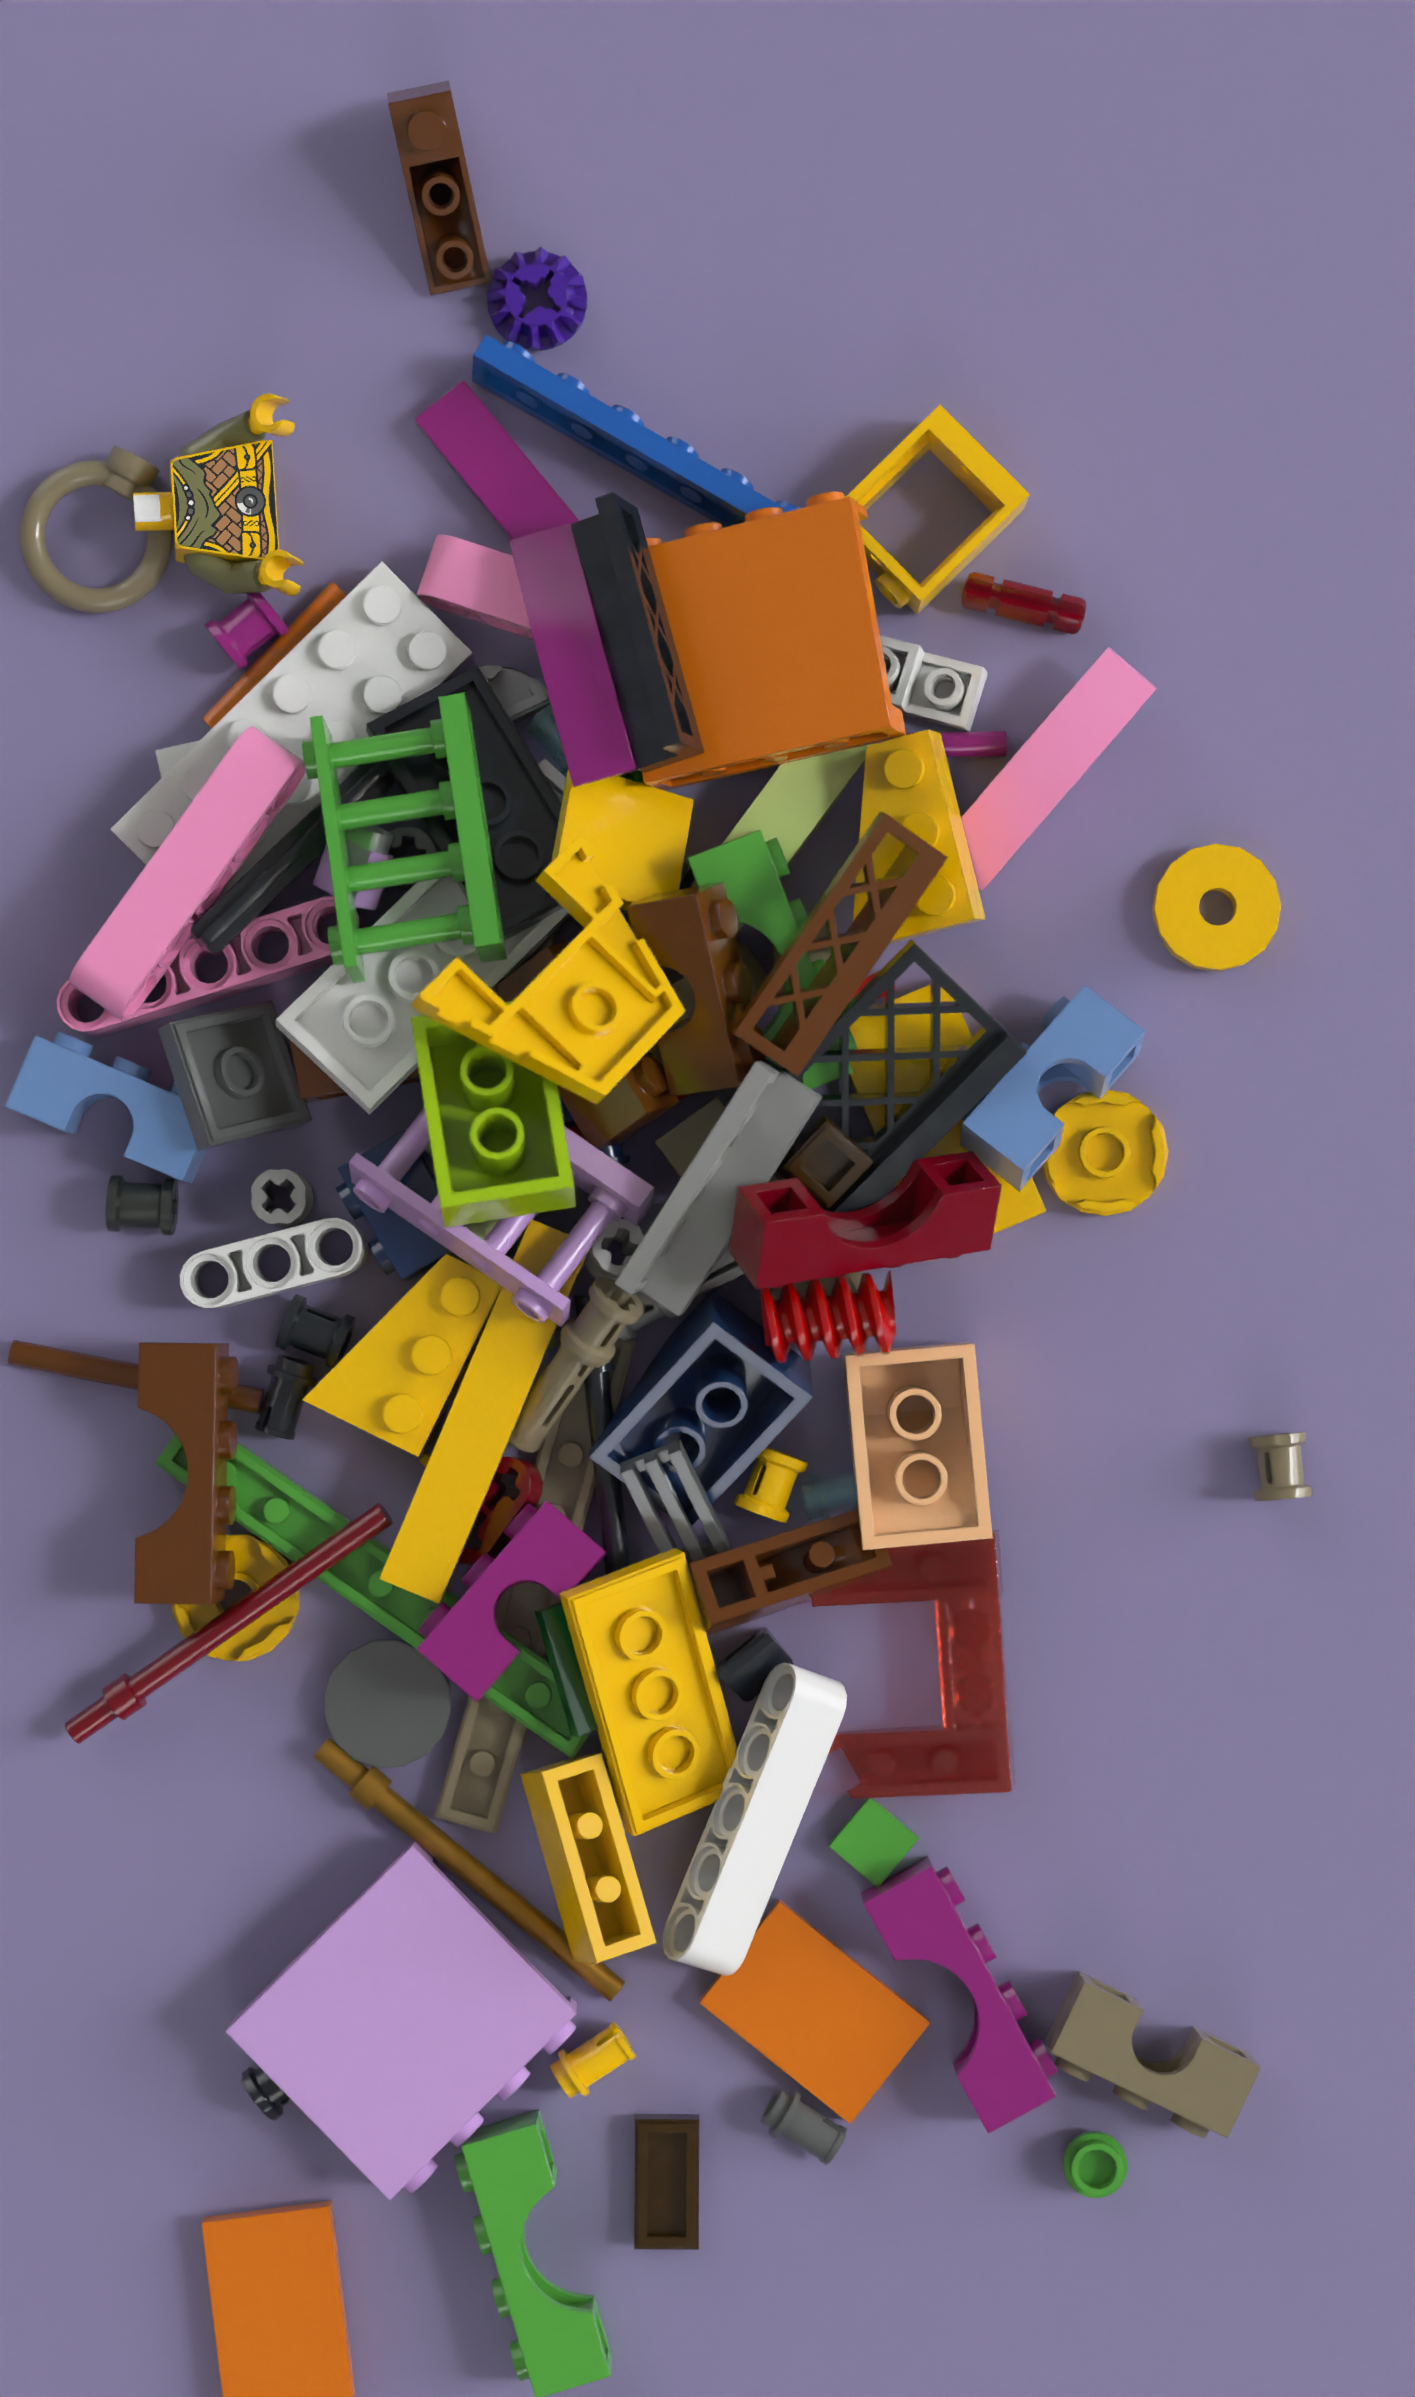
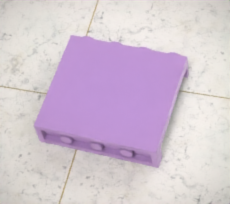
[225,1841,577,2200]

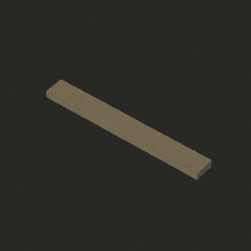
[434,1338,637,1835]

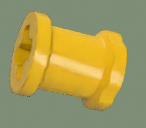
[734,1447,808,1523]

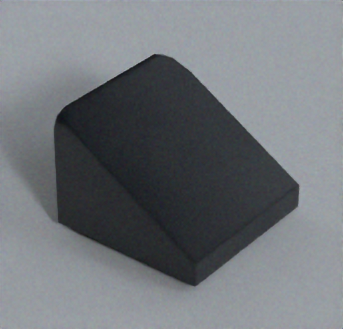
[718,1627,794,1702]

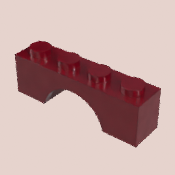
[729,1151,1002,1289]

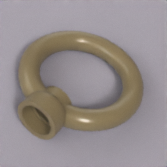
[20,445,172,613]

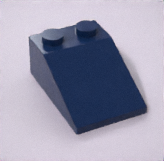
[589,1289,813,1526]

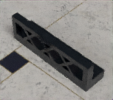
[571,492,704,773]

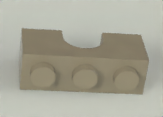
[1045,1971,1261,2138]

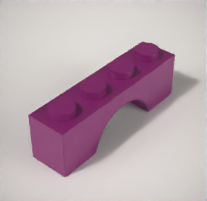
[861,1856,1058,2134]

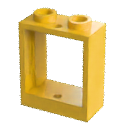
[846,405,1030,614]

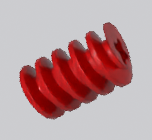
[761,1271,896,1364]

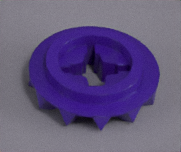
[486,247,588,351]

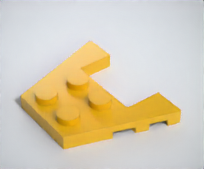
[411,834,685,1104]

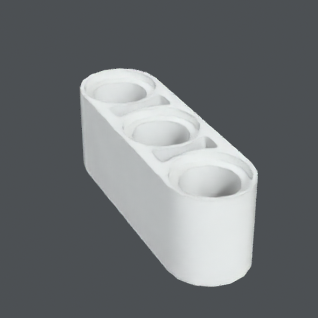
[180,1218,368,1309]

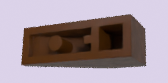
[688,1509,893,1636]

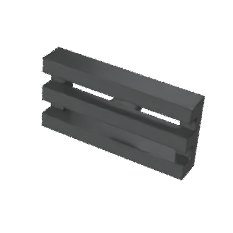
[620,1440,731,1565]

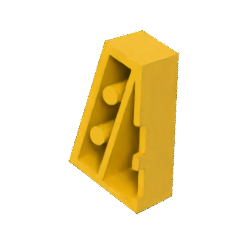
[853,729,986,944]
[302,1254,502,1457]

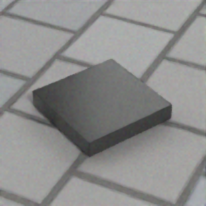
[158,1000,312,1151]

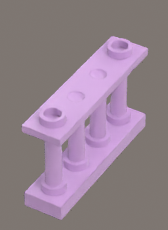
[349,1107,654,1328]

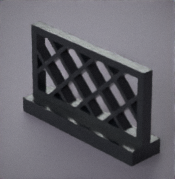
[776,939,1027,1213]

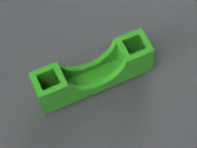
[687,830,858,1089]
[455,2109,612,2397]

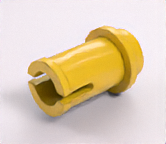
[550,2021,637,2099]

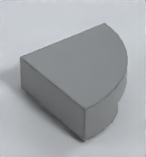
[479,665,551,724]

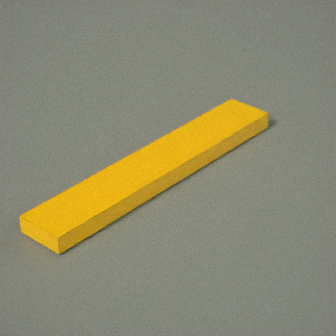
[379,1220,587,1604]

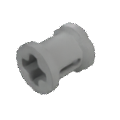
[251,1169,315,1227]

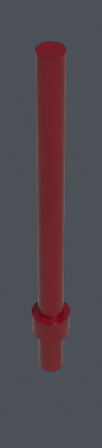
[65,1503,393,1744]

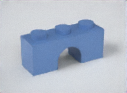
[960,985,1145,1192]
[5,1031,207,1184]

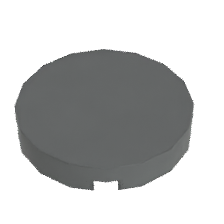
[324,1638,452,1768]

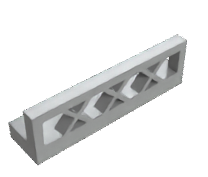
[615,1061,822,1316]

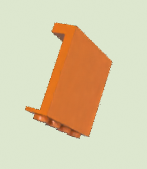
[642,492,906,791]

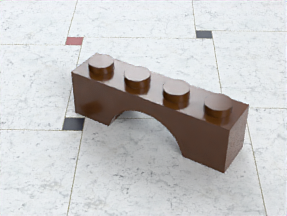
[134,1342,239,1605]

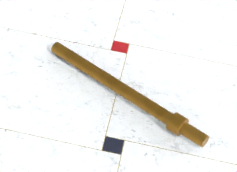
[313,1737,625,2002]

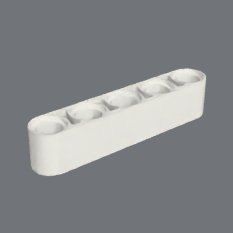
[663,1663,847,1976]

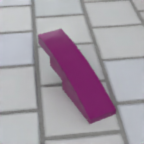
[509,522,637,788]

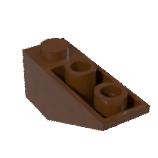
[387,80,491,295]

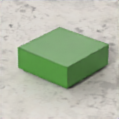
[828,1795,919,1888]

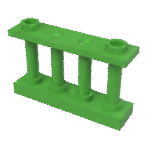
[302,693,507,984]

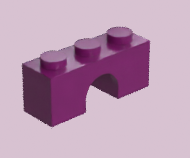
[417,1500,606,1701]

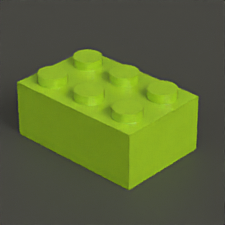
[411,1001,576,1228]

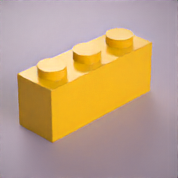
[520,1753,656,1963]

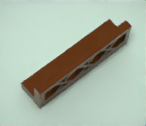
[731,811,948,1076]

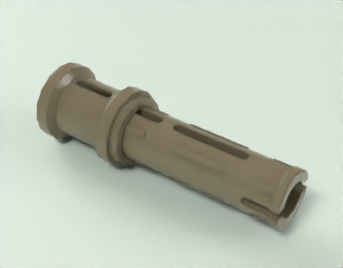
[509,1278,644,1452]

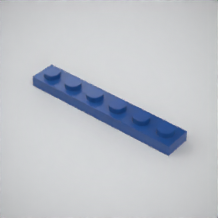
[472,335,799,527]

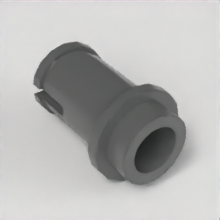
[761,2088,847,2165]

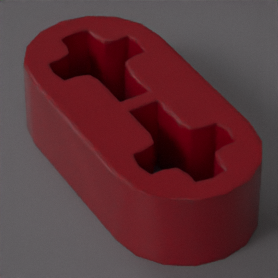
[458,1456,543,1565]

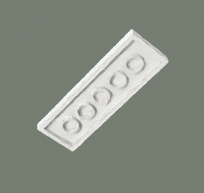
[111,562,472,901]
[276,758,571,1115]

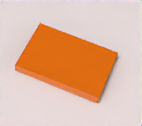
[699,1899,930,2124]
[201,2200,356,2397]

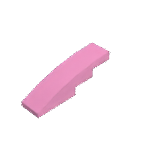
[961,647,1157,891]

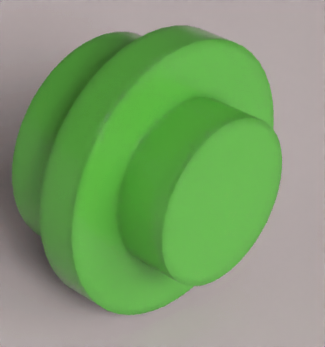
[1062,2131,1128,2198]

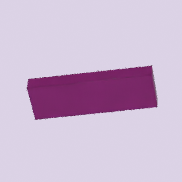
[415,379,579,540]

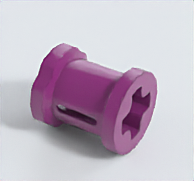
[204,592,290,670]

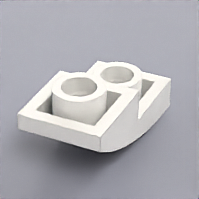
[880,635,988,732]

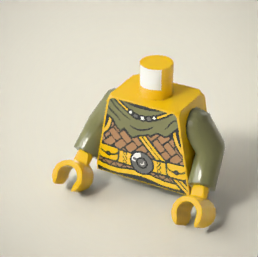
[133,393,303,596]

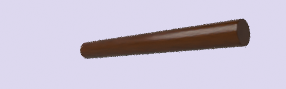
[8,1340,264,1414]

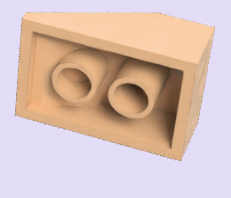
[842,1341,993,1550]

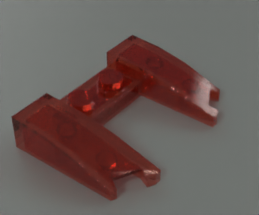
[811,1530,1015,1799]

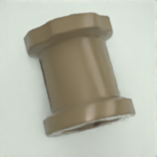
[1249,1432,1312,1501]

